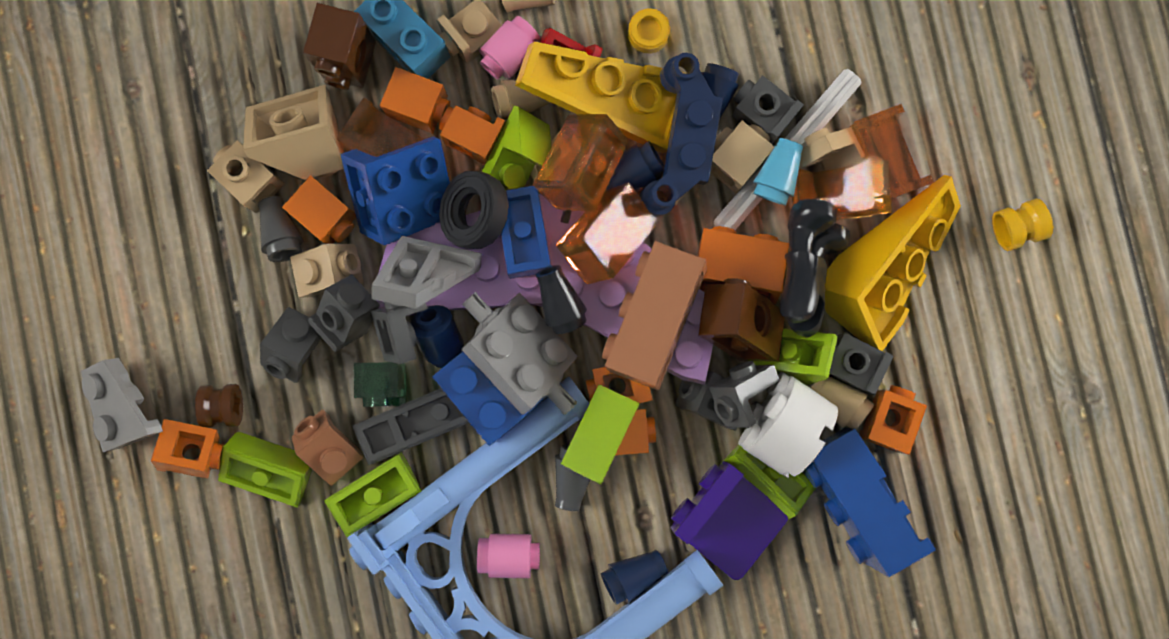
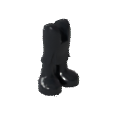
[780,199,850,338]

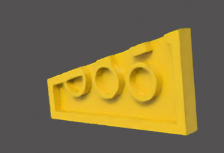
[515,42,687,154]

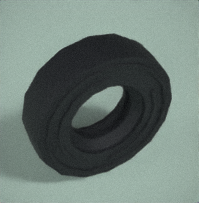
[439,171,509,249]

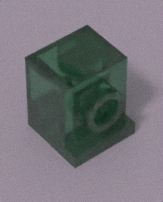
[354,362,407,407]

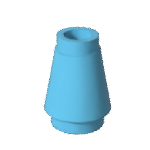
[753,138,804,206]

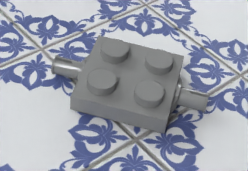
[461,292,578,415]

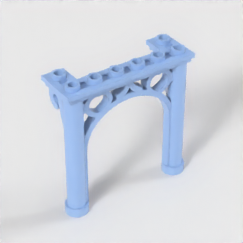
[347,376,724,639]

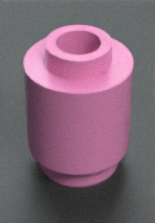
[479,16,541,80]
[477,534,540,578]

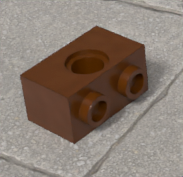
[303,3,376,90]
[698,278,784,362]

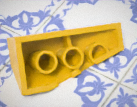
[825,175,961,351]

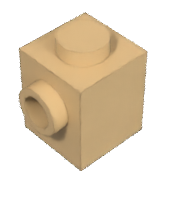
[710,121,774,194]
[207,140,285,213]

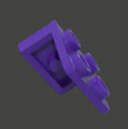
[670,461,788,580]

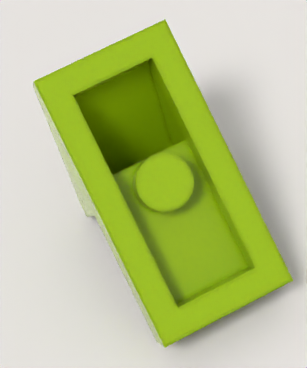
[482,105,553,190]
[754,329,838,385]

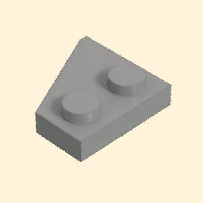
[372,236,482,309]
[81,358,163,453]

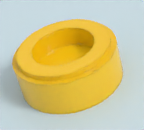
[628,8,670,54]

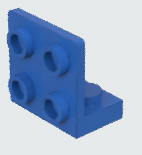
[340,137,450,246]

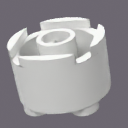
[738,372,838,478]

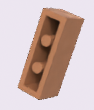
[602,241,707,391]

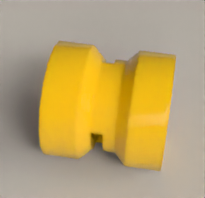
[992,198,1053,251]

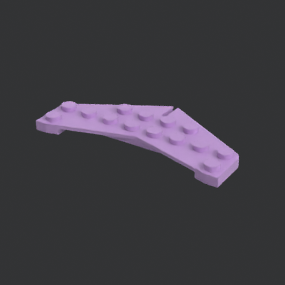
[376,185,713,385]

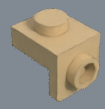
[799,127,868,183]
[290,244,364,298]

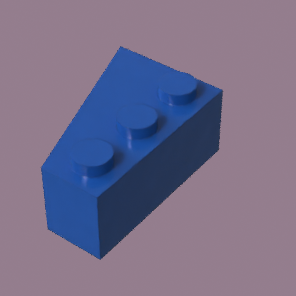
[804,428,936,577]

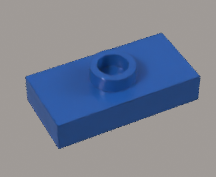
[501,185,551,279]

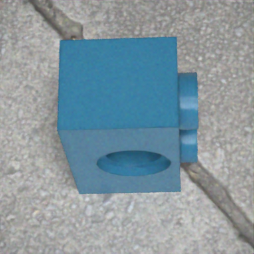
[354,0,450,79]

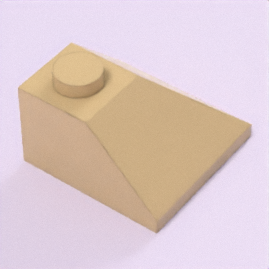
[243,84,345,180]

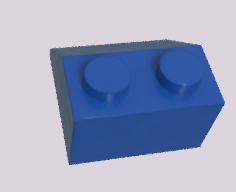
[432,352,547,446]

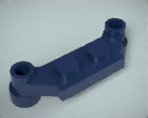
[639,53,723,217]

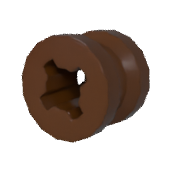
[195,384,243,428]

